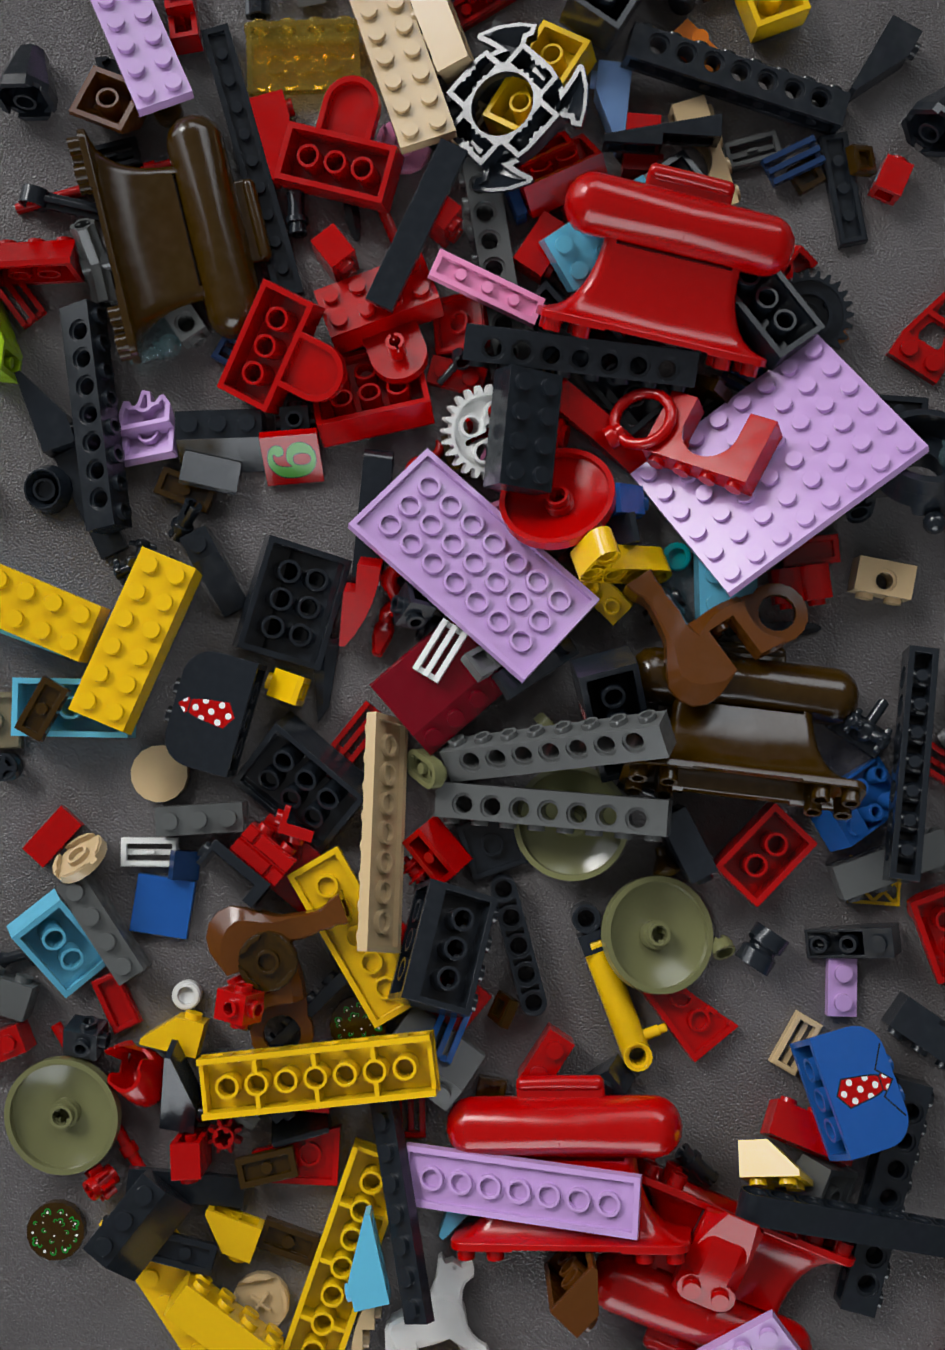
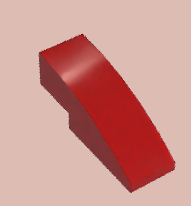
[164,0,204,56]
[339,556,384,647]

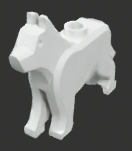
[385,1252,489,1350]

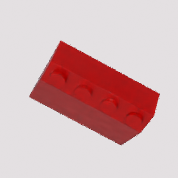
[313,349,435,448]

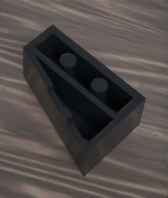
[881,991,945,1071]

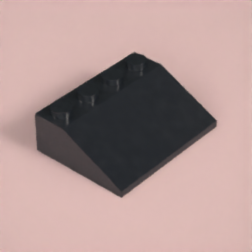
[232,535,352,671]
[233,711,364,854]

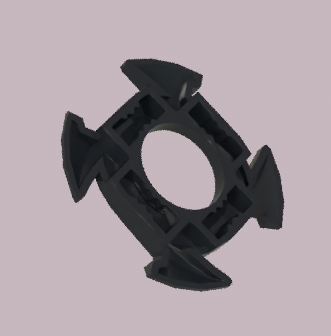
[429,22,589,194]

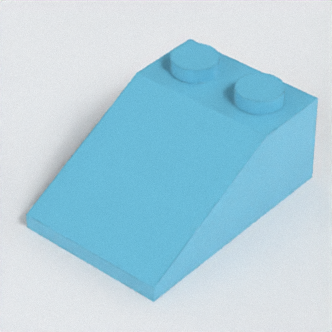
[6,889,106,998]

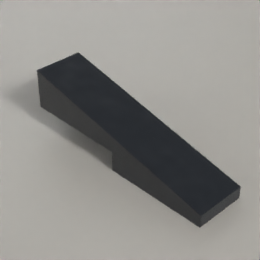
[602,113,723,155]

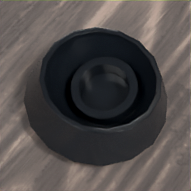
[24,465,72,515]

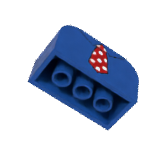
[789,1026,909,1161]

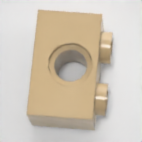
[847,555,918,606]

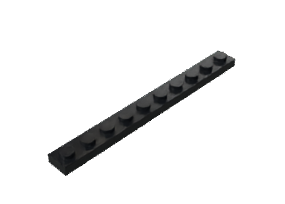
[201,23,305,296]

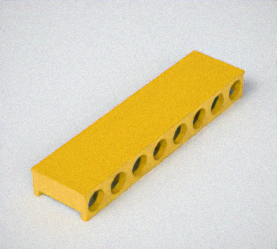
[196,1030,441,1121]
[284,1137,389,1350]

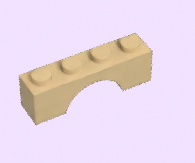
[668,95,741,206]

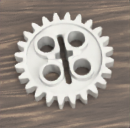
[440,384,493,480]

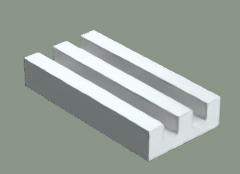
[412,618,468,684]
[121,837,180,867]

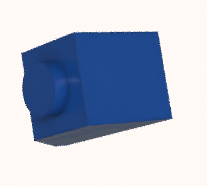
[610,482,649,519]

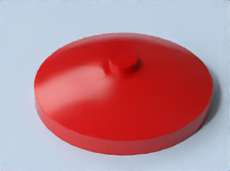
[499,448,616,550]

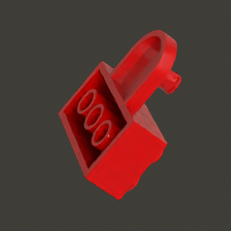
[274,75,405,214]
[313,252,444,384]
[216,278,347,414]

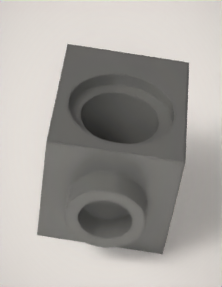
[164,304,210,349]

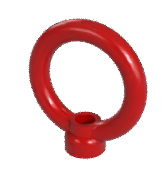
[602,387,677,450]

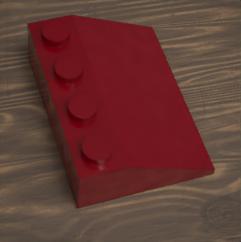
[369,617,504,756]

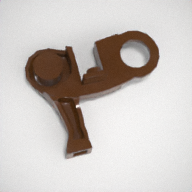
[622,569,808,707]
[206,890,352,1049]

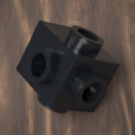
[275,401,317,431]
[390,581,437,631]
[63,1014,111,1061]

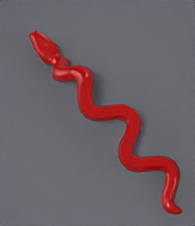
[372,440,444,658]

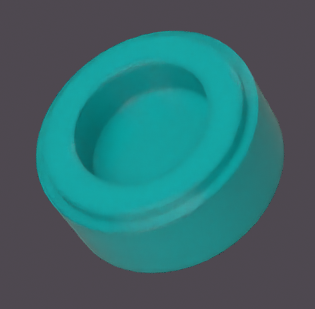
[663,542,691,572]

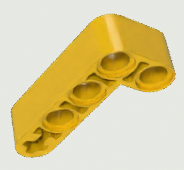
[570,526,672,584]

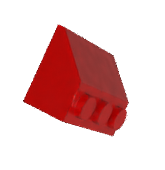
[517,133,608,218]
[0,236,85,287]

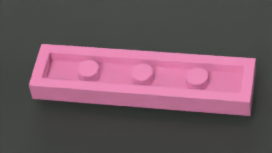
[427,248,546,328]

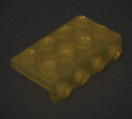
[244,16,361,97]

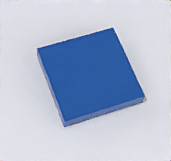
[129,872,197,939]

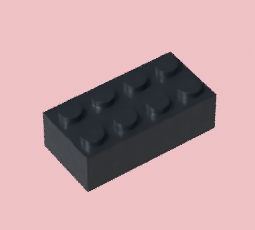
[483,364,563,496]

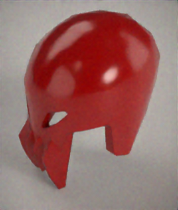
[104,1040,164,1108]

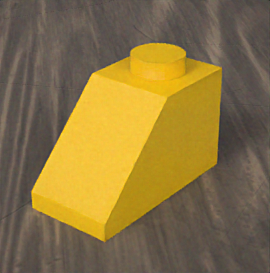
[264,668,312,707]
[139,1010,210,1059]
[205,1205,265,1264]

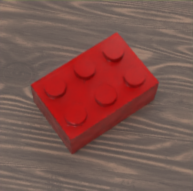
[713,802,818,907]

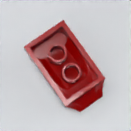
[906,884,945,986]
[671,1206,764,1312]

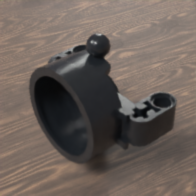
[845,409,945,535]

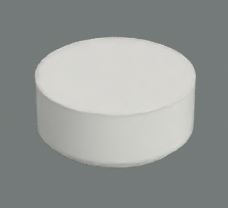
[172,979,203,1010]

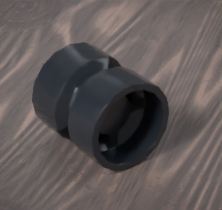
[735,921,789,976]

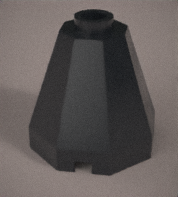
[0,43,58,121]
[901,86,945,157]

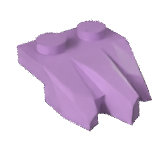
[118,390,178,467]

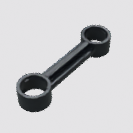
[18,184,100,222]

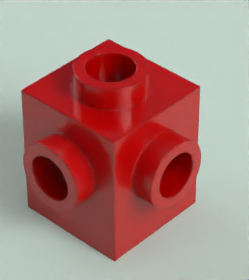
[214,982,265,1029]

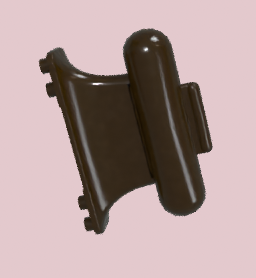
[66,115,272,365]
[619,640,866,820]

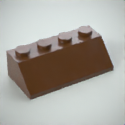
[544,1251,599,1338]

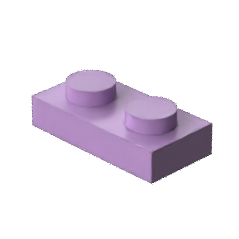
[825,958,858,1017]

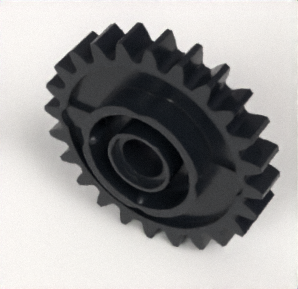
[788,270,854,350]

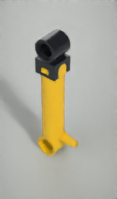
[570,901,668,1072]

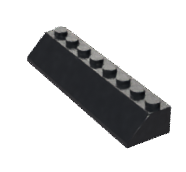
[644,149,825,371]

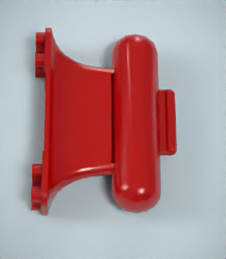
[536,163,795,378]
[446,1075,692,1265]
[595,1158,856,1350]

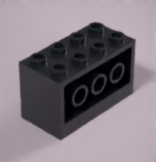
[387,879,499,1018]

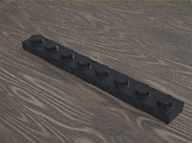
[370,1100,435,1325]

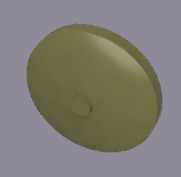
[514,767,628,881]
[601,876,713,994]
[4,1056,122,1175]

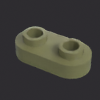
[407,748,447,789]

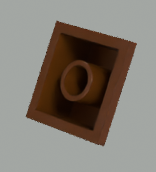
[68,65,147,134]

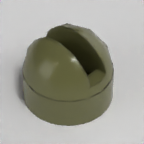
[712,934,736,960]

